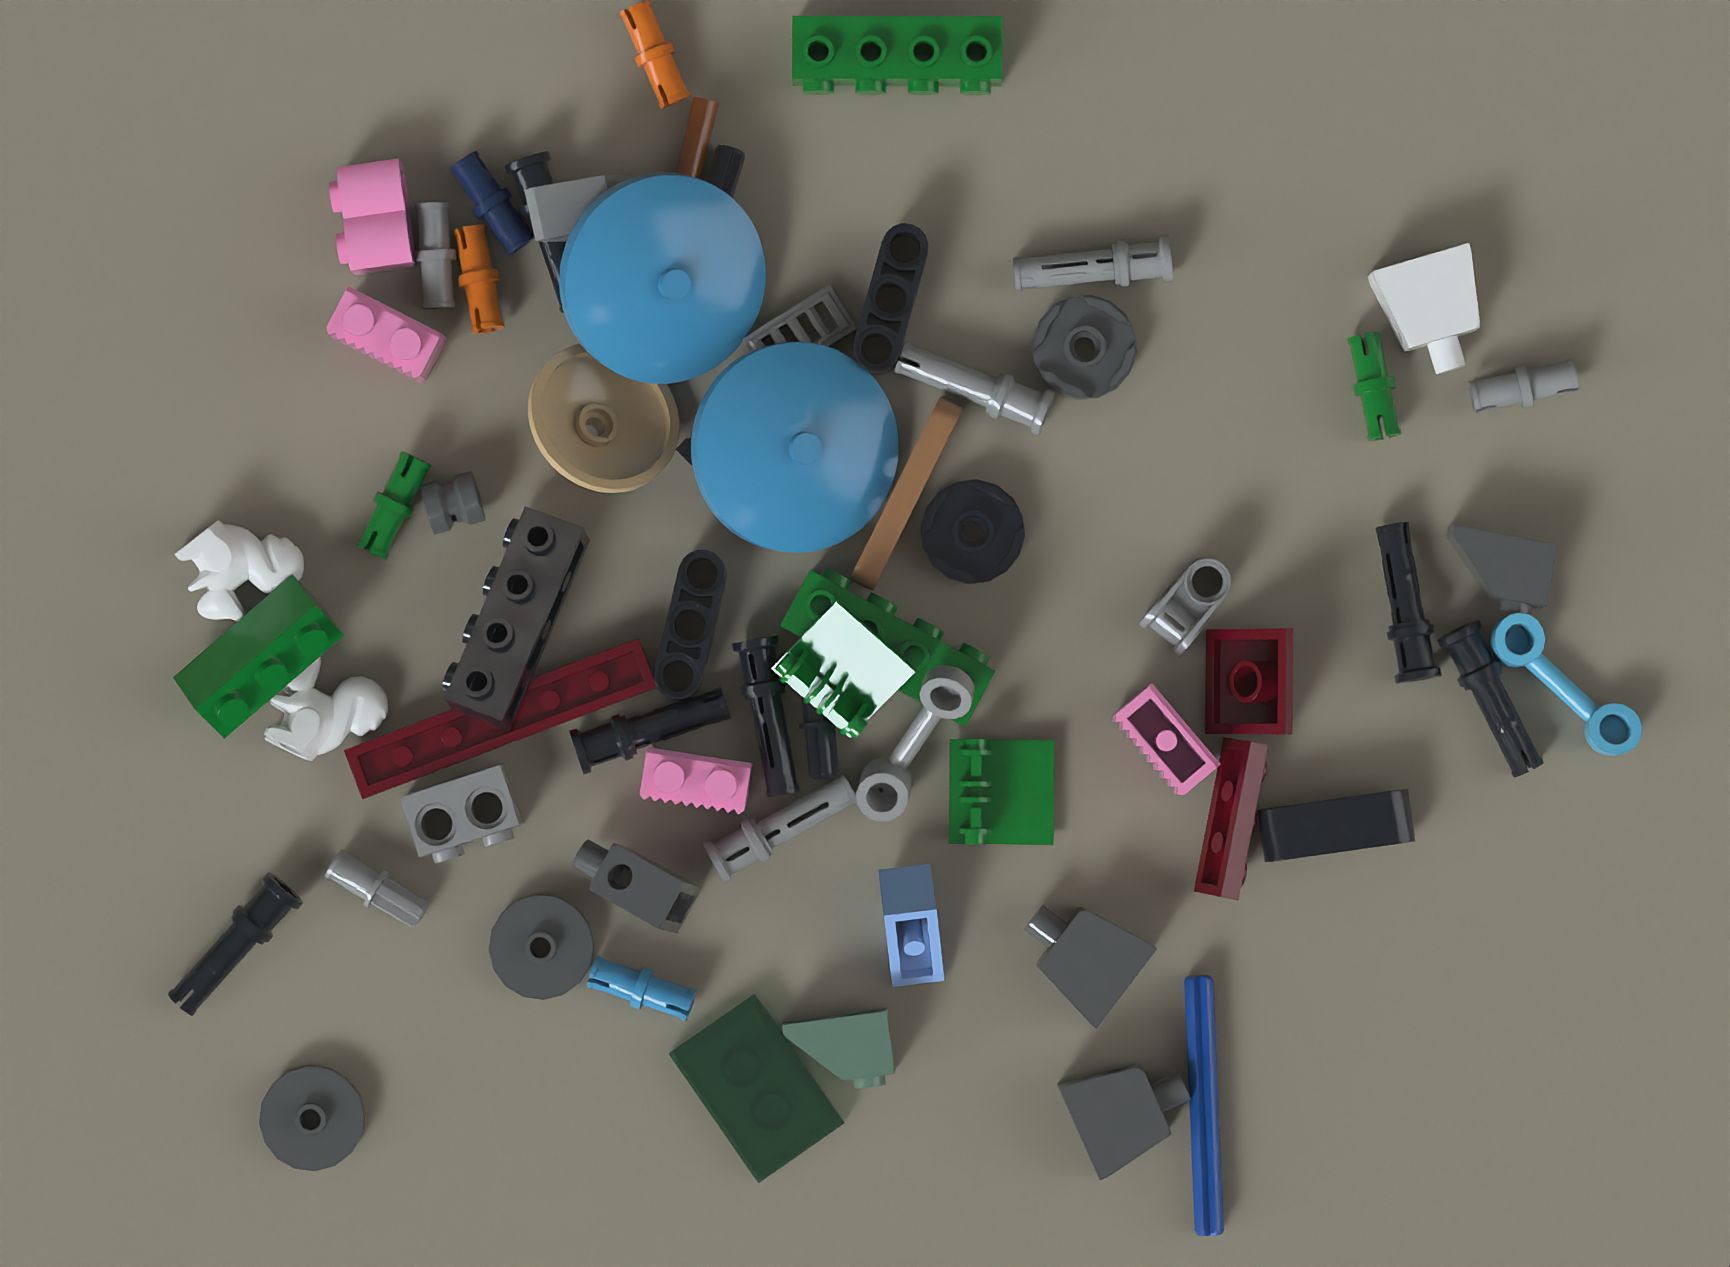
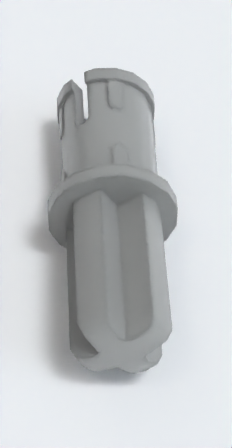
[325,849,428,927]

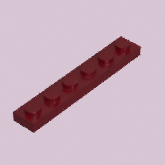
[344,638,657,799]

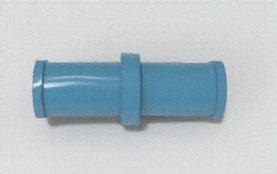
[587,956,697,1021]

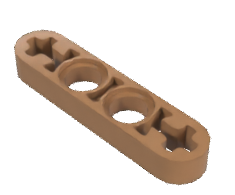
[850,397,964,591]

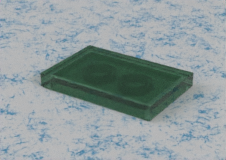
[669,993,845,1183]

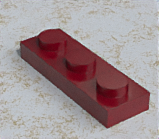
[1194,737,1268,900]

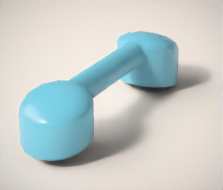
[1489,613,1642,756]

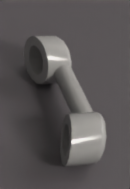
[856,666,975,822]

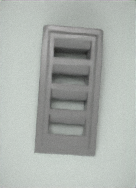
[741,285,858,352]

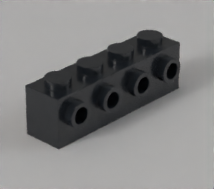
[442,506,590,732]

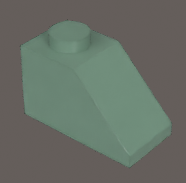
[782,1008,895,1089]

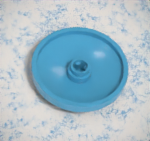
[559,172,766,384]
[691,342,899,553]

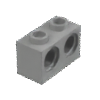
[400,765,523,864]

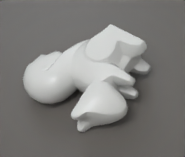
[175,520,304,622]
[264,657,389,761]

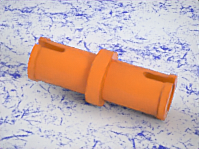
[619,0,691,109]
[453,224,505,334]

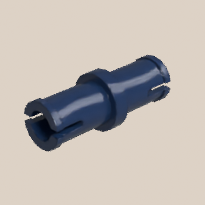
[449,150,535,256]

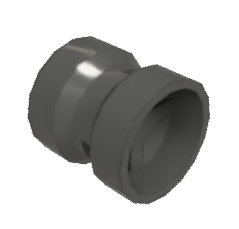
[421,471,486,535]

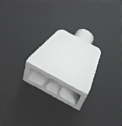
[1368,243,1480,374]

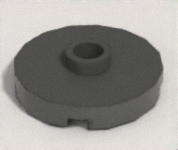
[1032,295,1137,400]
[488,895,594,1000]
[259,1065,366,1171]

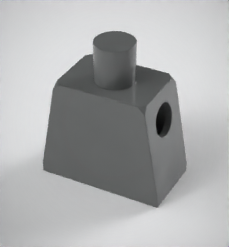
[573,839,702,933]
[1024,905,1157,1029]
[1057,1063,1191,1180]

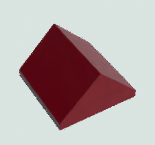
[1205,628,1293,735]

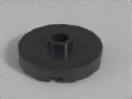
[920,479,1025,584]

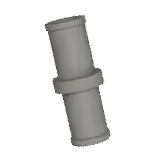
[414,202,456,309]
[1468,359,1579,414]

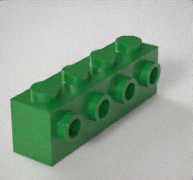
[792,16,1003,95]
[780,567,995,727]

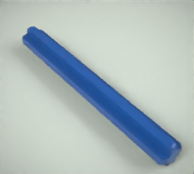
[1184,975,1224,1236]

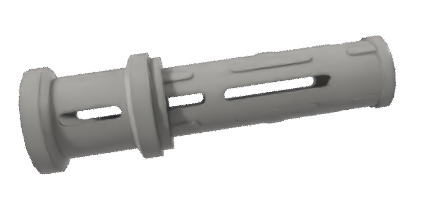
[1013,235,1173,291]
[895,341,1055,436]
[702,773,857,884]

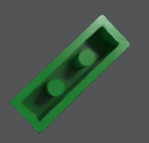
[173,574,344,739]

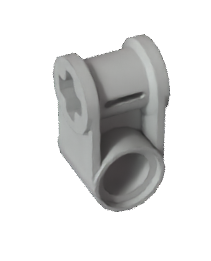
[1138,558,1231,657]

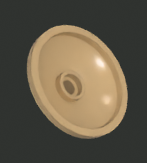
[528,344,680,493]

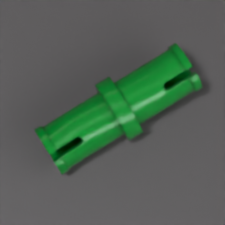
[1347,331,1402,441]
[356,451,432,559]

